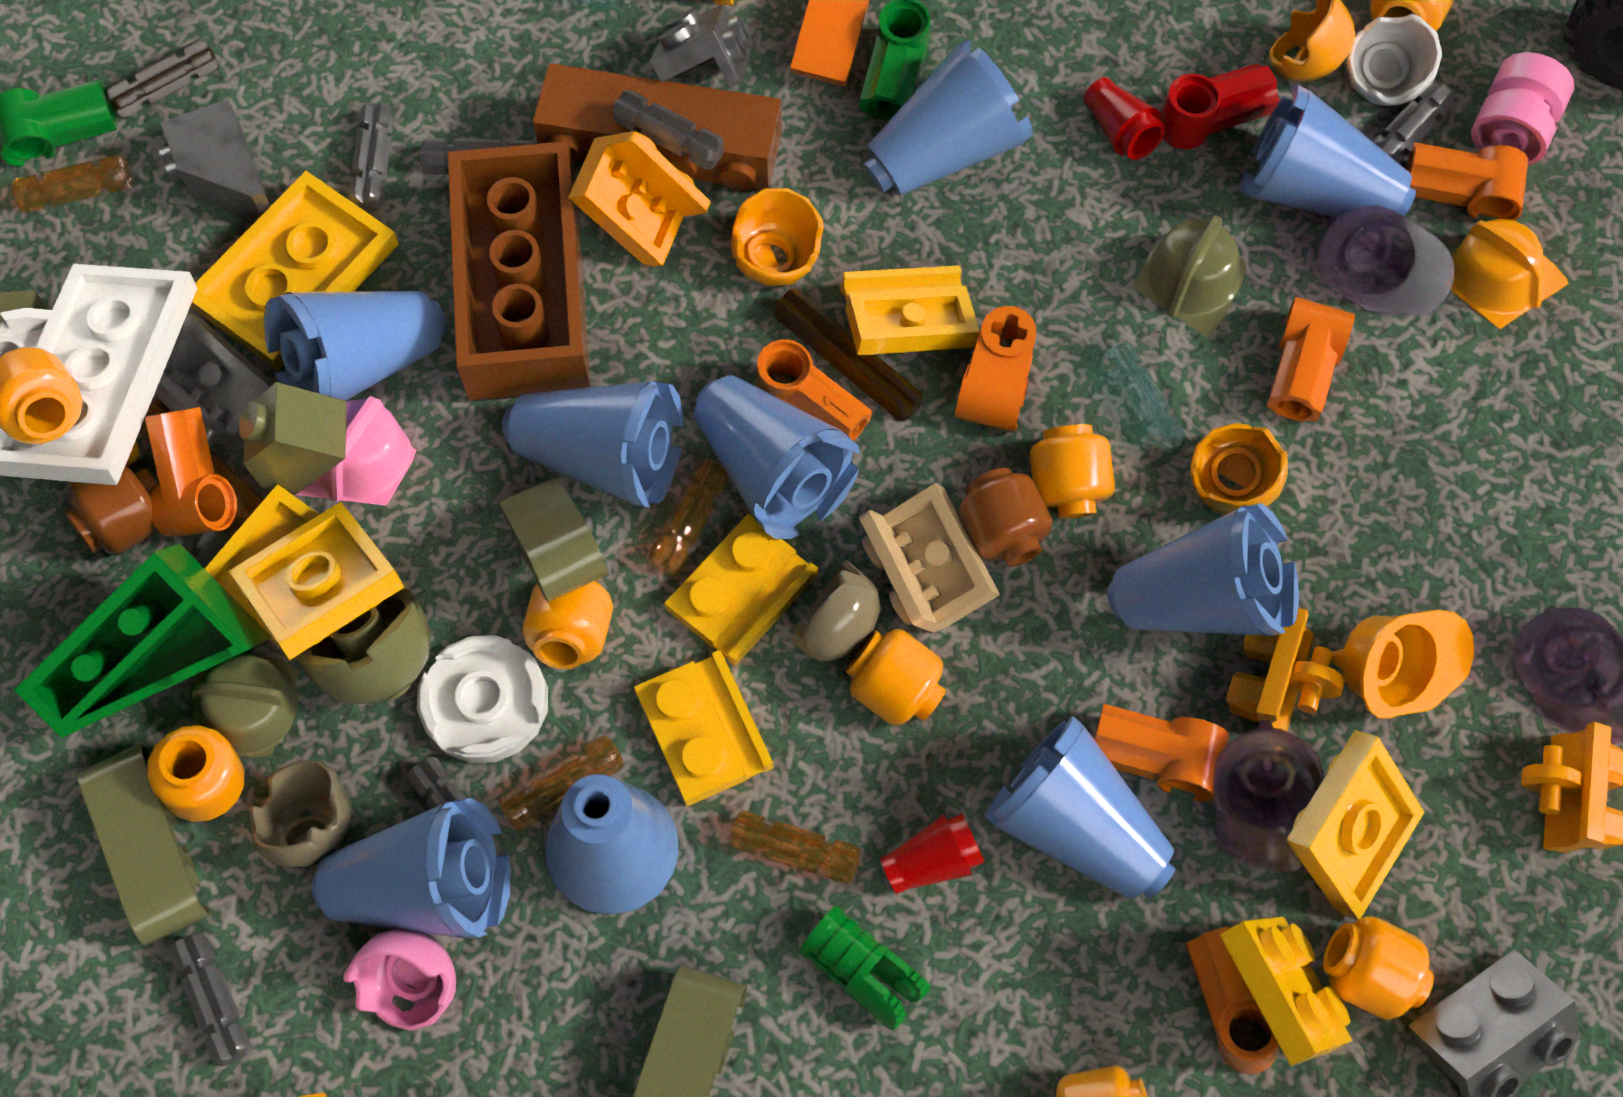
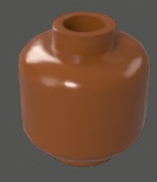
[63,465,158,556]
[959,468,1053,567]

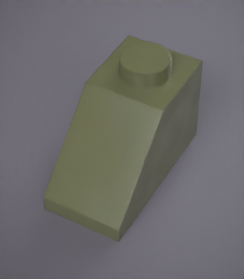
[239,382,346,496]

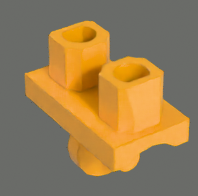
[1226,608,1345,741]
[1521,722,1623,853]

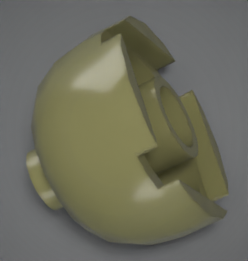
[296,581,431,705]

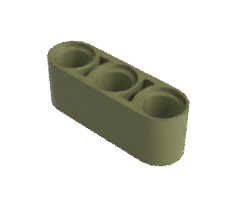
[498,476,609,602]
[77,743,211,945]
[633,965,748,1097]

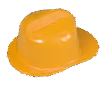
[1445,219,1569,329]
[1331,610,1474,718]

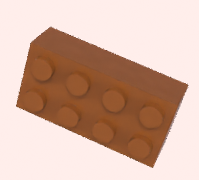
[448,141,591,401]

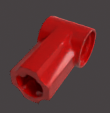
[1161,63,1280,150]

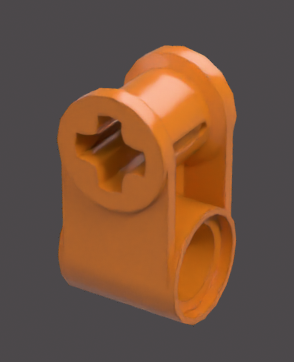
[955,306,1036,433]

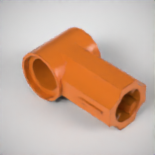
[1405,142,1529,221]
[1266,296,1355,422]
[755,339,872,441]
[145,407,237,537]
[1094,703,1229,802]
[1186,926,1280,1074]

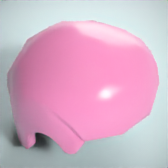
[343,928,456,1031]

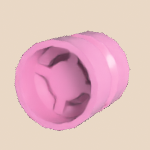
[1471,52,1575,165]

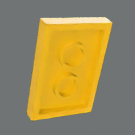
[190,171,399,371]

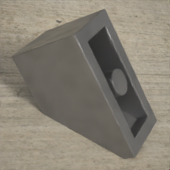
[158,99,271,221]

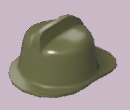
[1133,215,1246,338]
[191,655,299,758]

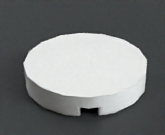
[417,635,548,763]

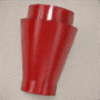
[1083,77,1166,160]
[880,813,985,895]

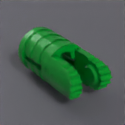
[798,905,931,1031]

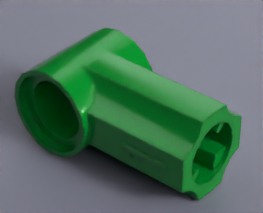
[859,0,930,121]
[0,79,117,167]

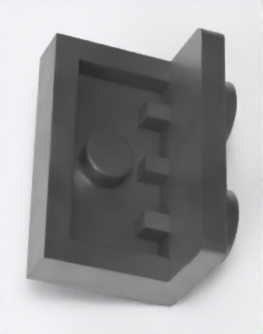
[650,3,753,88]
[151,314,274,448]
[1408,949,1579,1097]

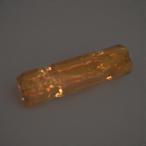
[12,155,133,213]
[649,458,728,576]
[499,735,624,831]
[730,811,861,883]

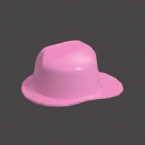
[296,396,416,506]

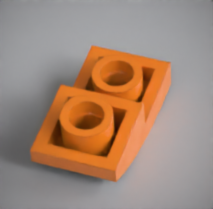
[790,0,870,87]

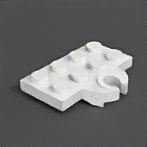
[0,264,197,485]

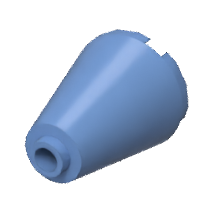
[863,39,1033,196]
[1239,83,1416,228]
[264,291,446,401]
[694,376,860,539]
[502,381,684,507]
[1107,503,1299,636]
[984,716,1176,900]
[545,774,679,914]
[312,798,511,939]

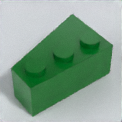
[14,544,272,738]

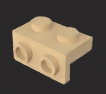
[859,483,1000,633]

